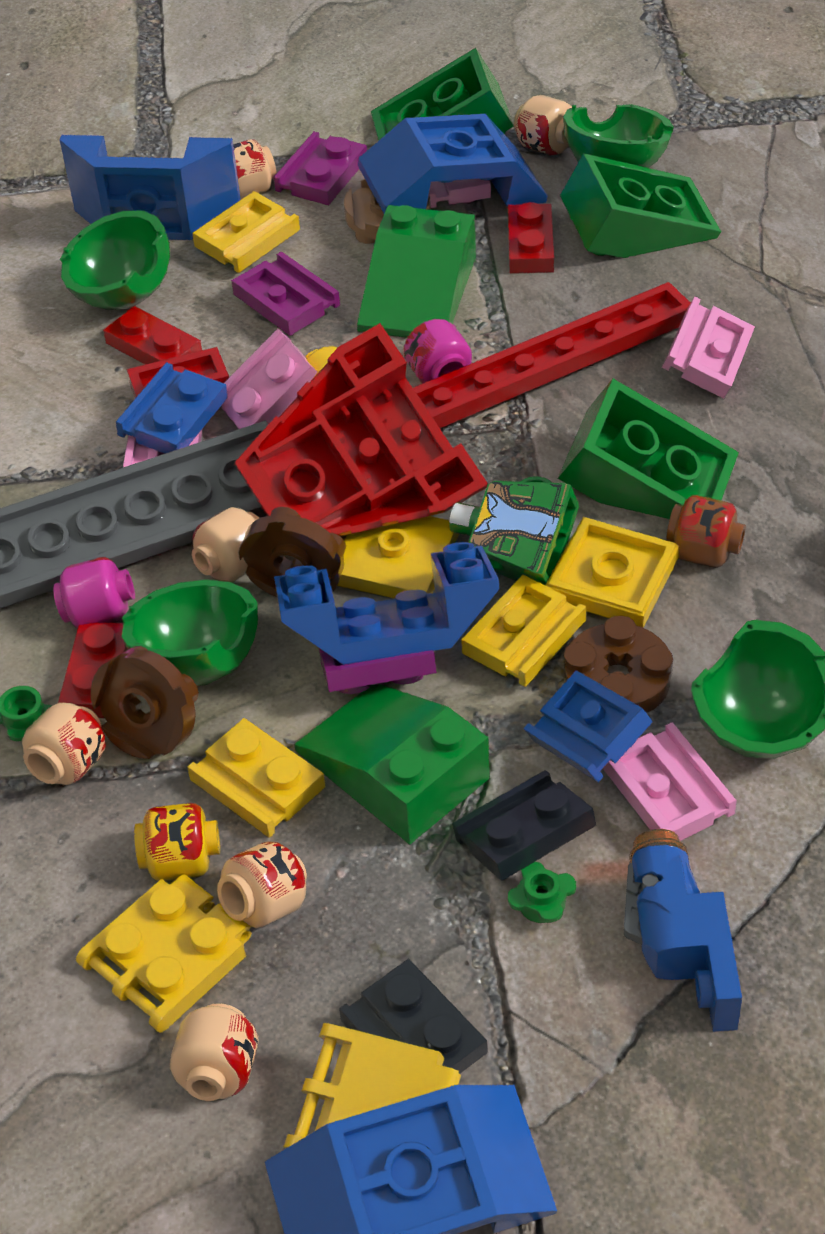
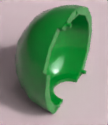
[563,104,674,168]
[60,210,170,310]
[121,579,258,686]
[691,620,825,759]

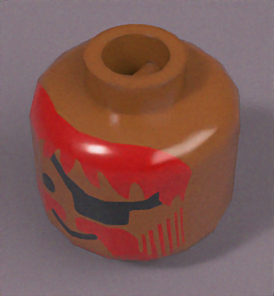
[666,495,746,568]

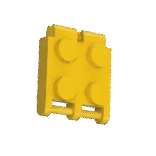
[76,874,252,1033]
[283,1023,461,1149]

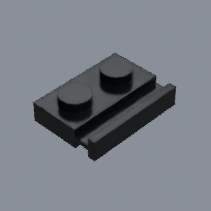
[452,770,597,881]
[339,958,488,1074]

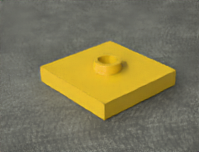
[337,516,459,599]
[545,517,679,628]

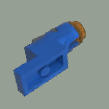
[624,829,742,1032]

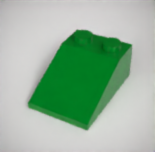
[371,47,514,140]
[560,153,721,258]
[357,205,476,338]
[557,378,739,519]
[294,684,490,845]

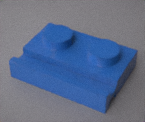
[116,362,227,454]
[523,670,653,783]

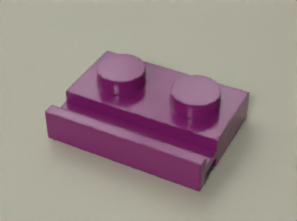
[274,131,367,206]
[231,251,340,336]
[318,647,437,694]

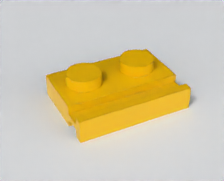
[192,191,300,273]
[461,575,586,687]
[187,718,326,838]

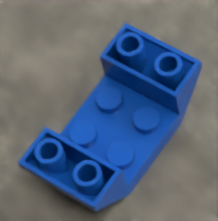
[358,114,548,214]
[60,135,241,240]
[274,542,500,665]
[265,1085,557,1234]

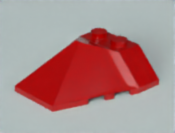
[234,323,488,536]

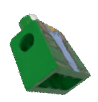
[449,481,579,585]

